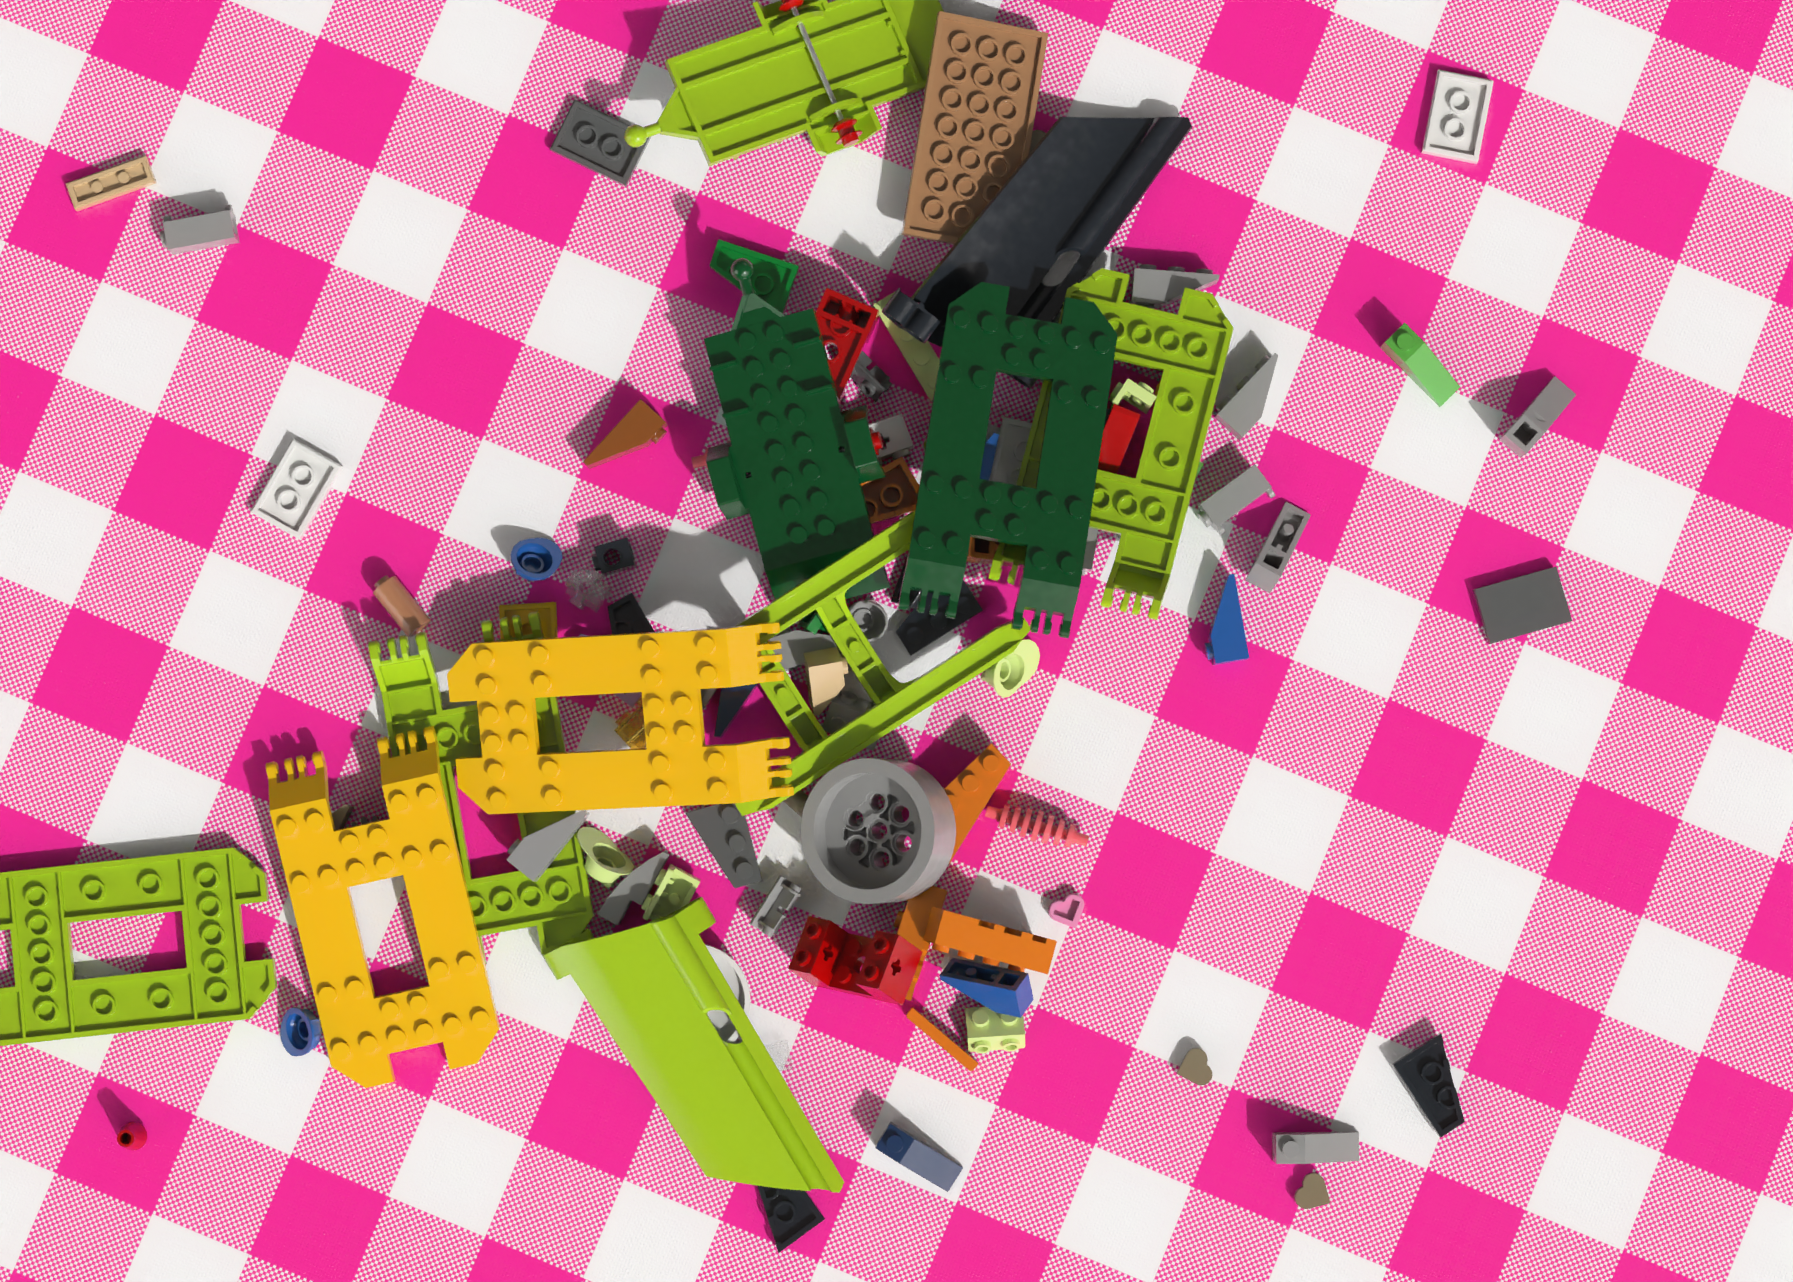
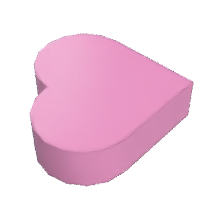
[1048,893,1084,929]

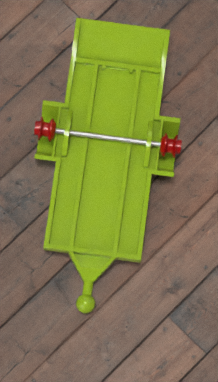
[624,0,944,166]

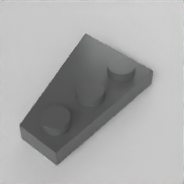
[685,803,763,888]

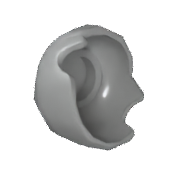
[848,600,888,642]

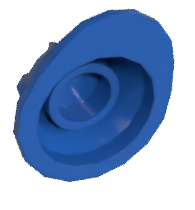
[510,538,563,582]
[280,1007,323,1057]

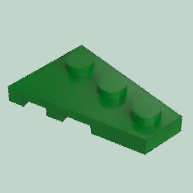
[709,239,799,314]

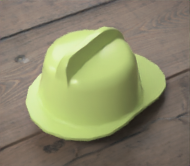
[981,639,1040,698]
[577,827,634,888]

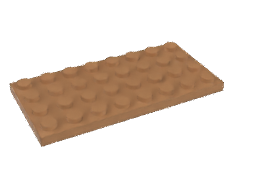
[901,11,1048,245]

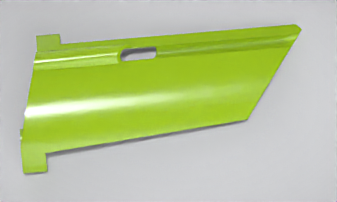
[542,897,844,1193]

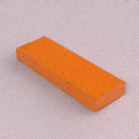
[906,1007,979,1071]

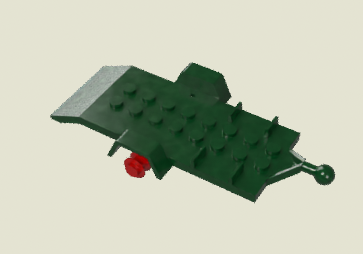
[704,258,890,599]

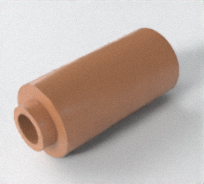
[373,575,431,638]

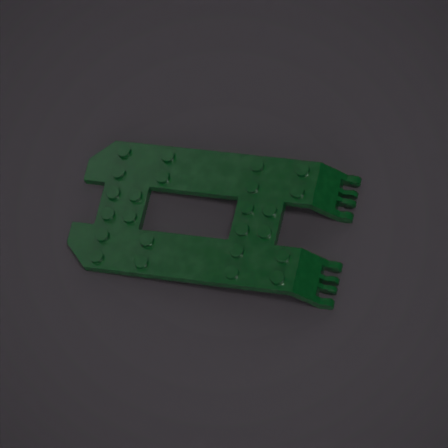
[898,282,1118,638]

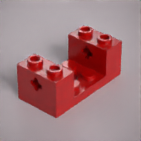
[816,288,879,405]
[788,916,923,1006]

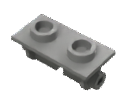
[749,875,801,937]

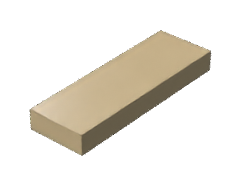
[66,155,157,211]

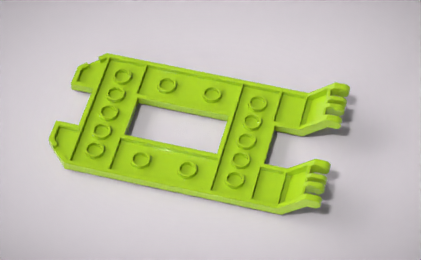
[989,268,1233,620]
[368,611,594,964]
[0,847,277,1046]

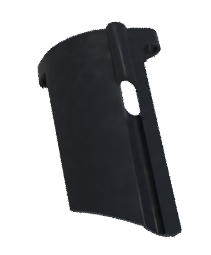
[882,117,1192,389]

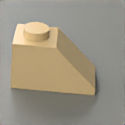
[803,647,848,716]

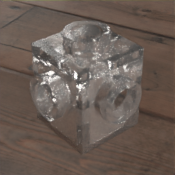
[565,568,612,613]

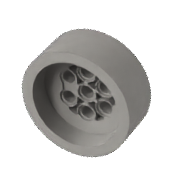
[800,758,956,904]

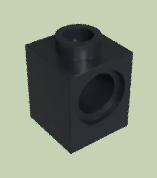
[591,538,637,576]

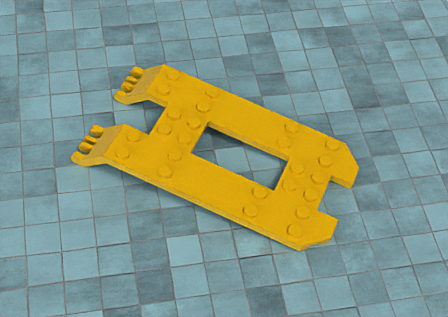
[447,622,794,814]
[266,726,500,1088]

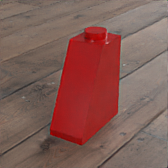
[1098,404,1141,474]

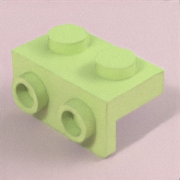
[1108,378,1157,414]
[641,864,701,921]
[965,1007,1025,1054]

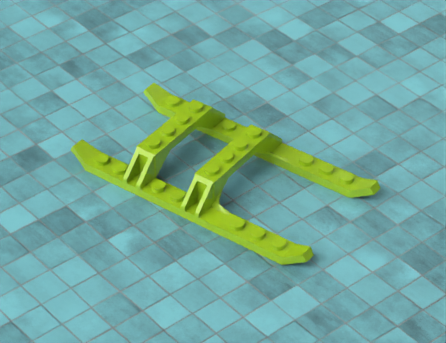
[732,510,1030,816]

